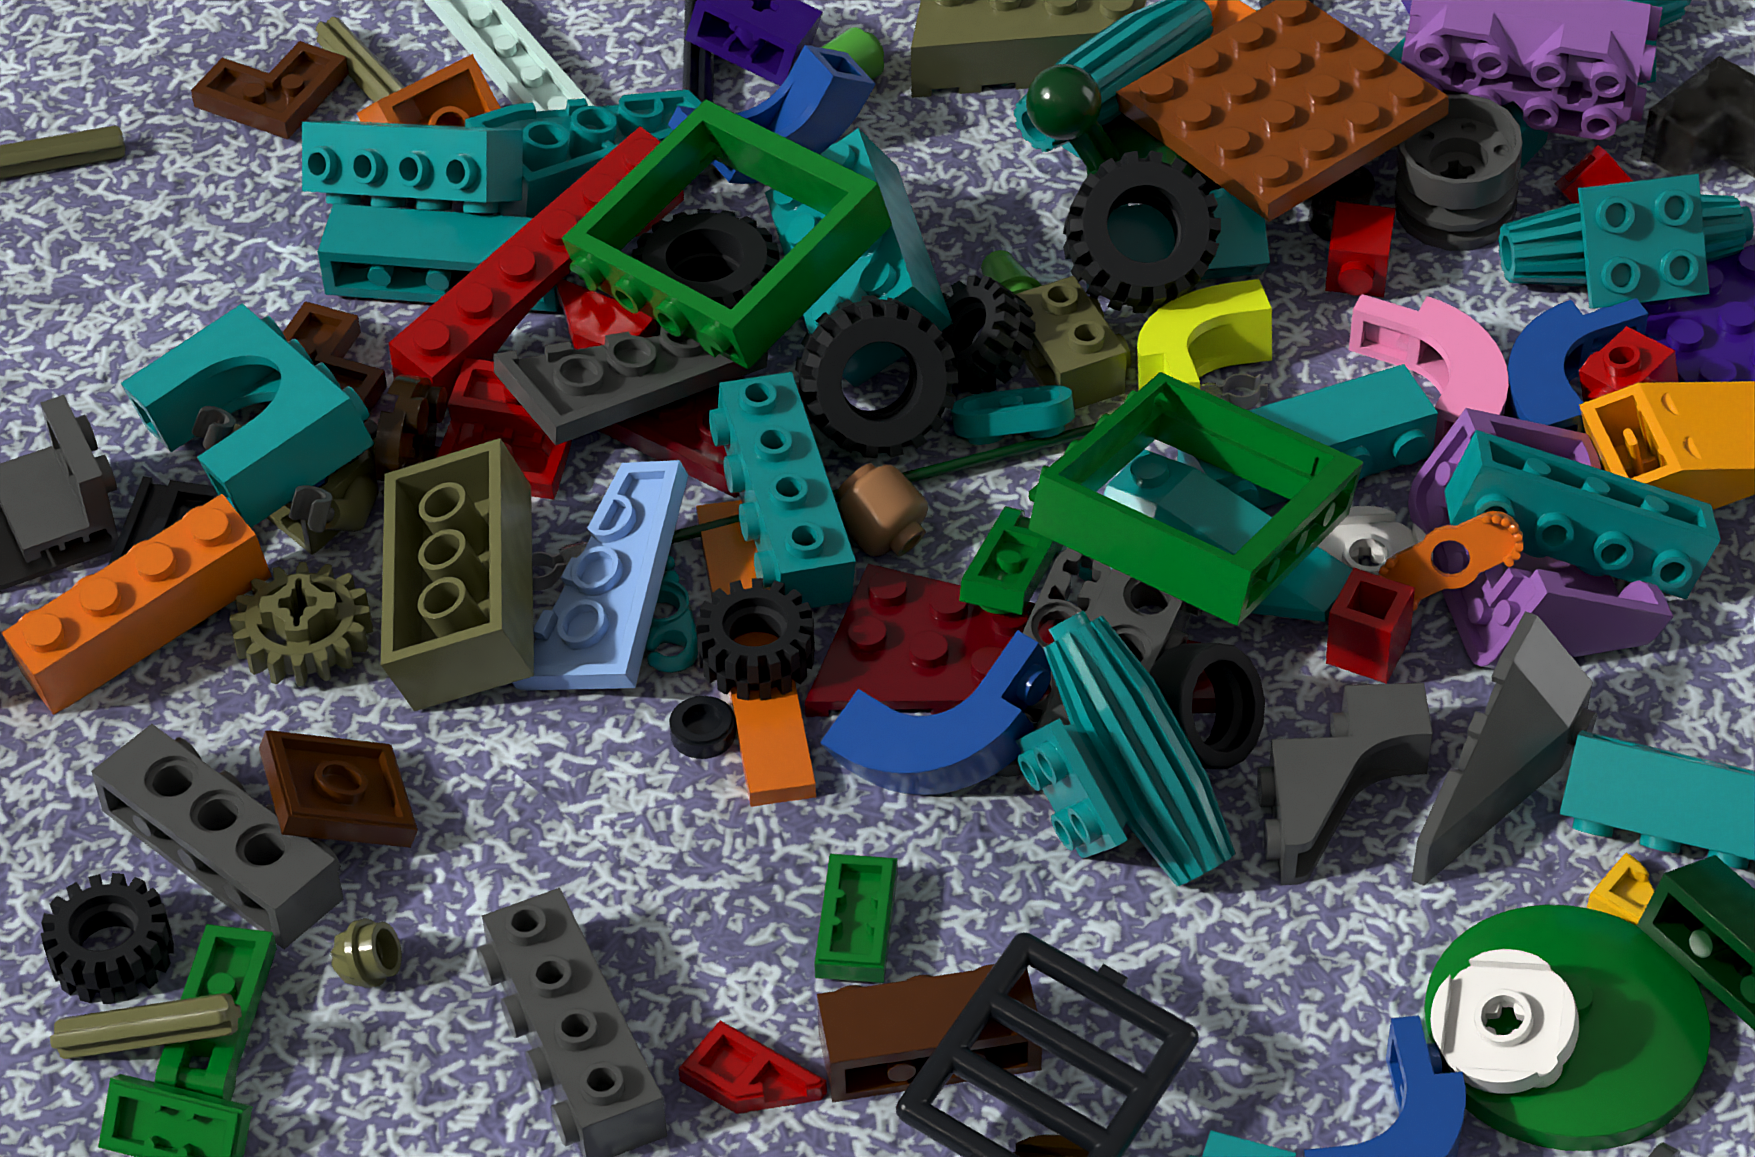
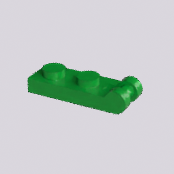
[959,506,1063,615]
[154,924,277,1101]

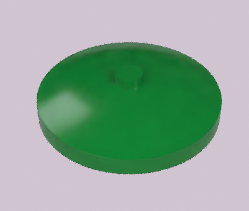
[1422,905,1710,1151]

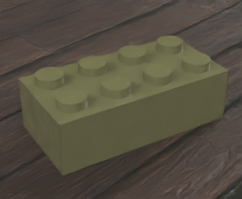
[381,438,534,711]

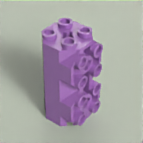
[1401,0,1662,140]

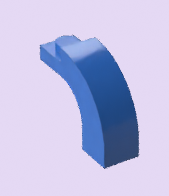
[668,45,876,184]
[1504,298,1649,433]
[820,630,1052,795]
[1303,1015,1466,1157]

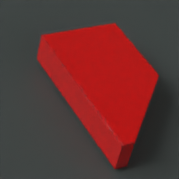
[556,279,657,349]
[678,1020,827,1114]

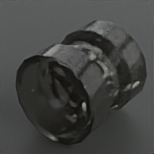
[1308,166,1375,241]

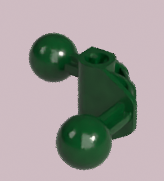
[1026,64,1222,205]

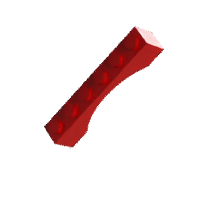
[389,126,684,407]

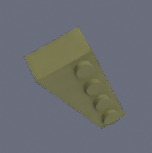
[911,0,1147,98]

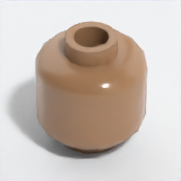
[835,463,928,557]

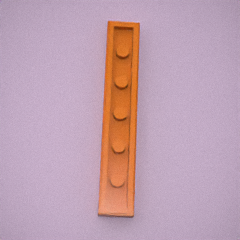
[696,500,816,807]

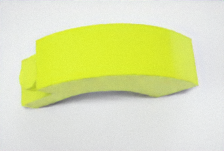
[1137,279,1272,390]

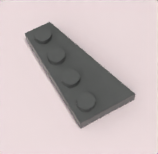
[494,326,768,445]

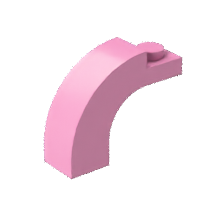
[1349,294,1509,450]

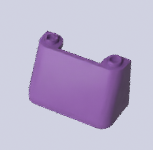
[1408,408,1674,669]

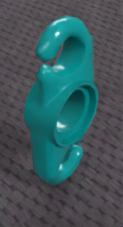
[645,555,698,673]

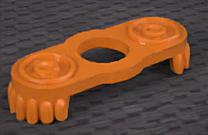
[1378,511,1524,611]

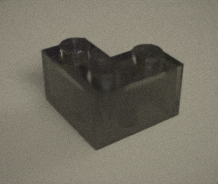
[1640,56,1755,178]

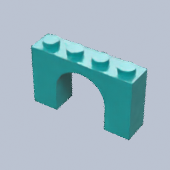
[121,303,374,528]

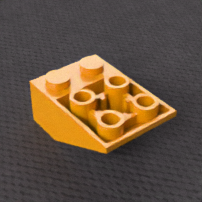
[1579,381,1755,510]

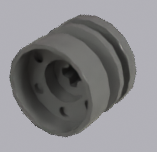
[1394,94,1523,251]

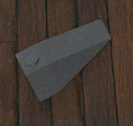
[1411,611,1597,886]

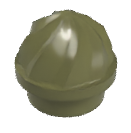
[330,918,402,988]

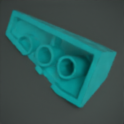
[465,89,702,218]
[1078,449,1353,622]

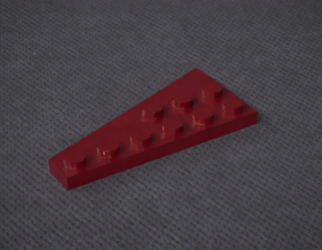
[805,563,1216,717]

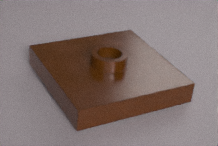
[259,730,418,848]

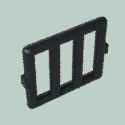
[896,932,1199,1157]

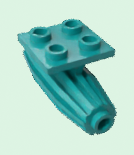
[1014,0,1213,160]
[1498,174,1754,309]
[1016,610,1236,887]

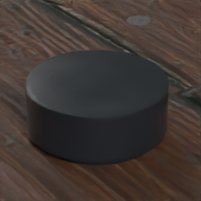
[669,696,736,759]

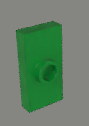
[814,854,898,983]
[98,1074,253,1157]

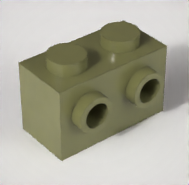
[1016,276,1131,410]

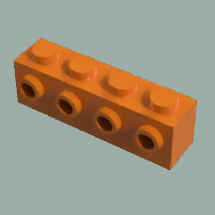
[1,494,272,715]

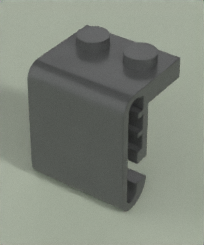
[0,395,119,591]

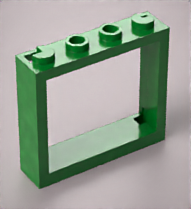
[562,99,892,369]
[1028,372,1363,626]

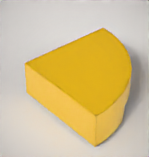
[1587,852,1654,926]

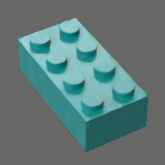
[765,128,953,387]

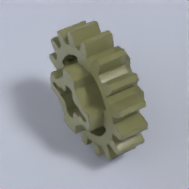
[230,562,373,686]

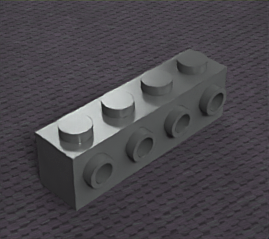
[476,888,667,1157]

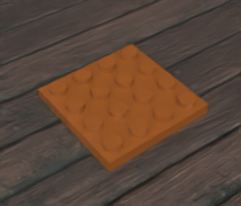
[1116,0,1448,222]

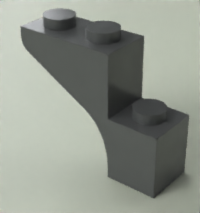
[1257,683,1433,885]

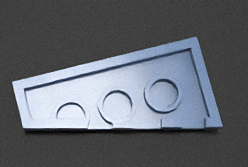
[512,460,688,691]

